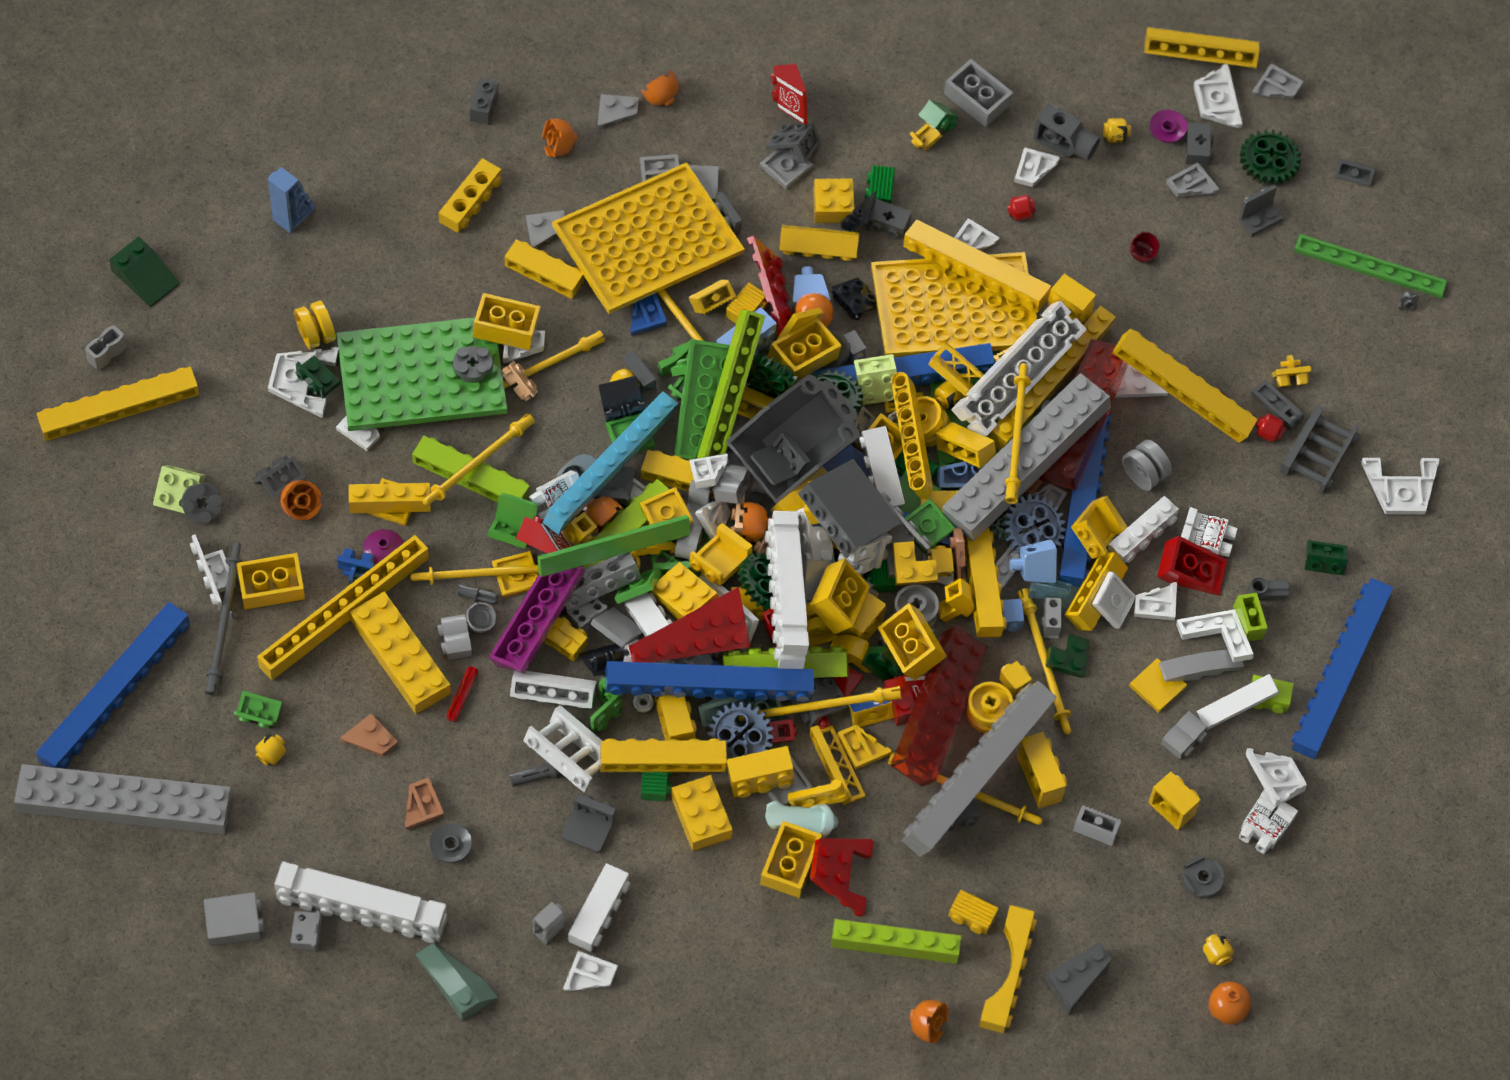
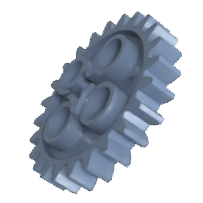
[1002,494,1066,554]
[707,701,775,761]

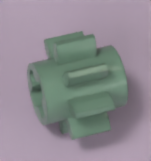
[990,518,1008,542]

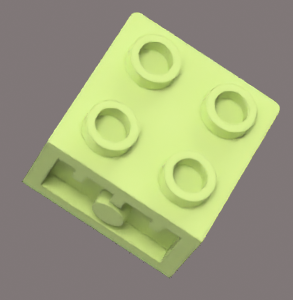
[854,354,897,405]
[153,465,206,514]

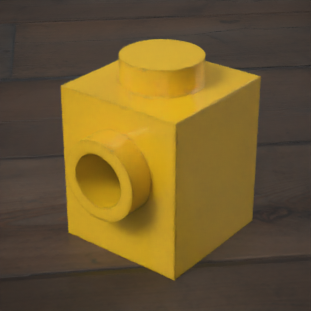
[927,546,954,577]
[999,661,1032,697]

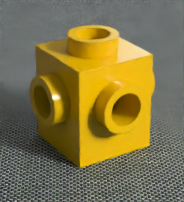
[563,512,597,546]

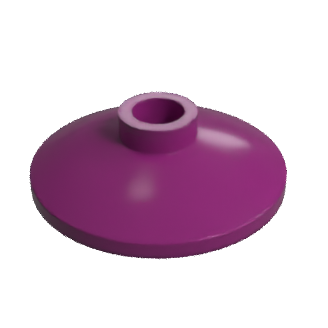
[1149,110,1187,143]
[363,529,403,564]

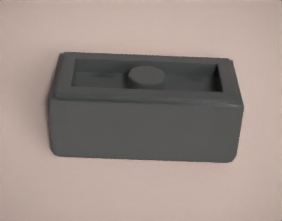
[1334,159,1376,187]
[623,351,656,390]

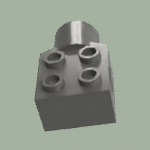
[1033,103,1101,161]

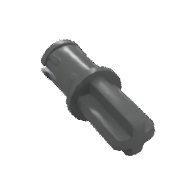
[457,583,498,605]

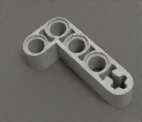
[675,480,712,560]

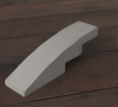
[1159,650,1244,682]

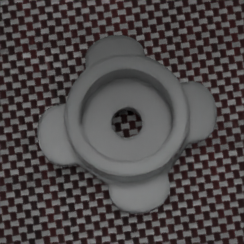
[1399,292,1419,310]

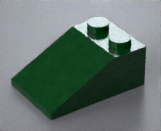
[109,236,180,307]

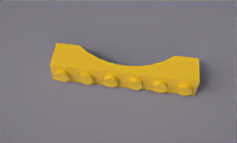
[979,905,1037,1033]

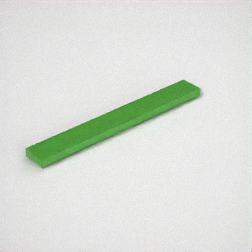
[1294,234,1448,299]
[537,515,690,577]

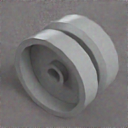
[1122,439,1172,491]
[893,584,939,628]

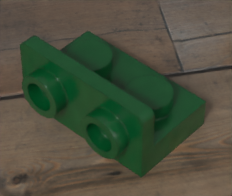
[295,355,340,398]
[1305,540,1348,575]
[861,646,905,683]

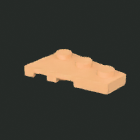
[731,492,745,537]

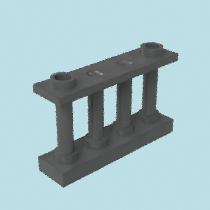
[1280,405,1360,494]

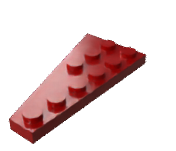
[747,235,792,337]
[629,587,750,663]

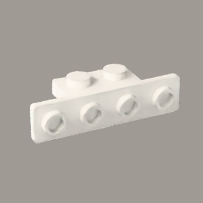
[796,508,835,563]
[190,535,236,611]

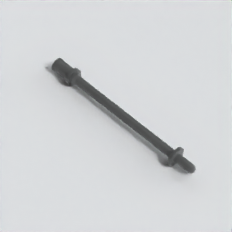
[205,542,243,696]

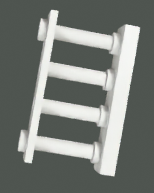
[523,705,611,793]

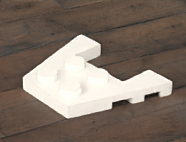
[268,347,339,418]
[1361,458,1439,515]

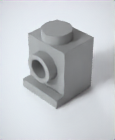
[844,330,866,363]

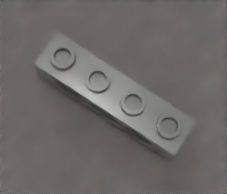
[565,552,642,611]

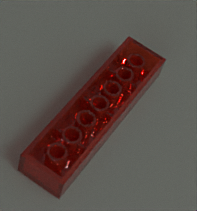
[1039,339,1128,490]
[890,625,988,787]

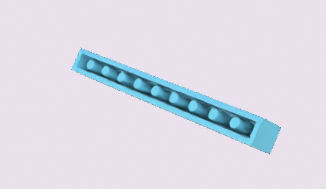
[542,391,678,535]

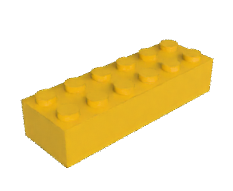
[349,591,451,714]

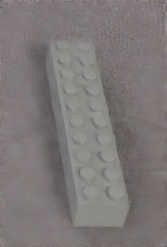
[942,373,1111,541]
[901,681,1057,857]
[14,764,232,835]

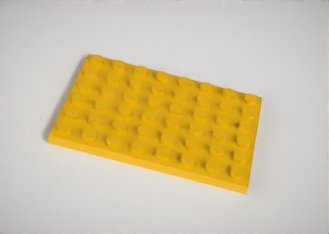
[552,162,745,314]
[871,252,1037,358]

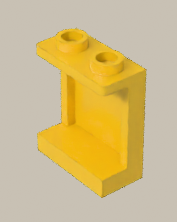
[1071,496,1128,559]
[689,523,753,587]

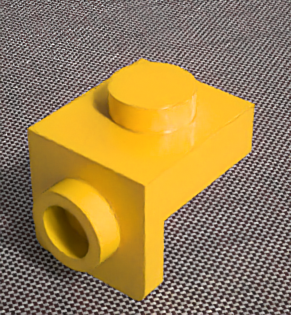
[910,123,942,151]

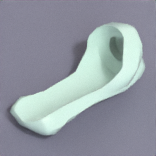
[765,800,838,838]

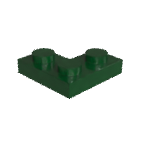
[1046,634,1090,678]

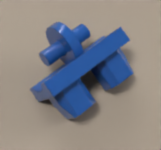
[337,548,374,583]

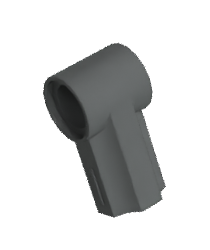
[1246,577,1289,601]

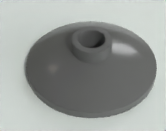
[430,823,472,863]

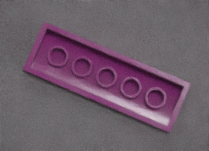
[489,566,585,674]

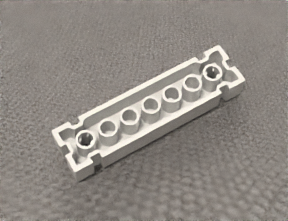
[951,301,1087,436]
[765,511,809,669]
[274,861,447,943]

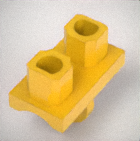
[1272,355,1311,388]

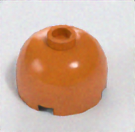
[641,71,679,107]
[543,119,577,157]
[795,293,834,328]
[280,480,322,520]
[585,496,623,535]
[742,502,771,542]
[1208,981,1251,1025]
[909,1000,949,1044]

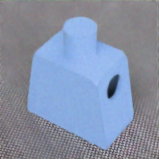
[792,266,830,311]
[1009,540,1057,583]

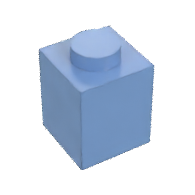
[1002,599,1024,632]

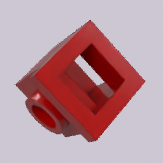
[767,719,797,744]

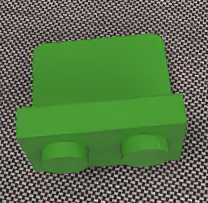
[487,493,538,549]
[590,677,623,734]

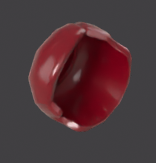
[1130,231,1160,263]

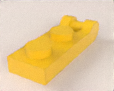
[788,779,850,808]

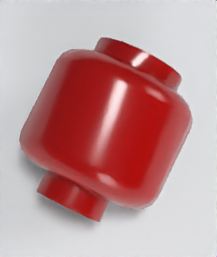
[1007,194,1036,221]
[1255,413,1286,443]

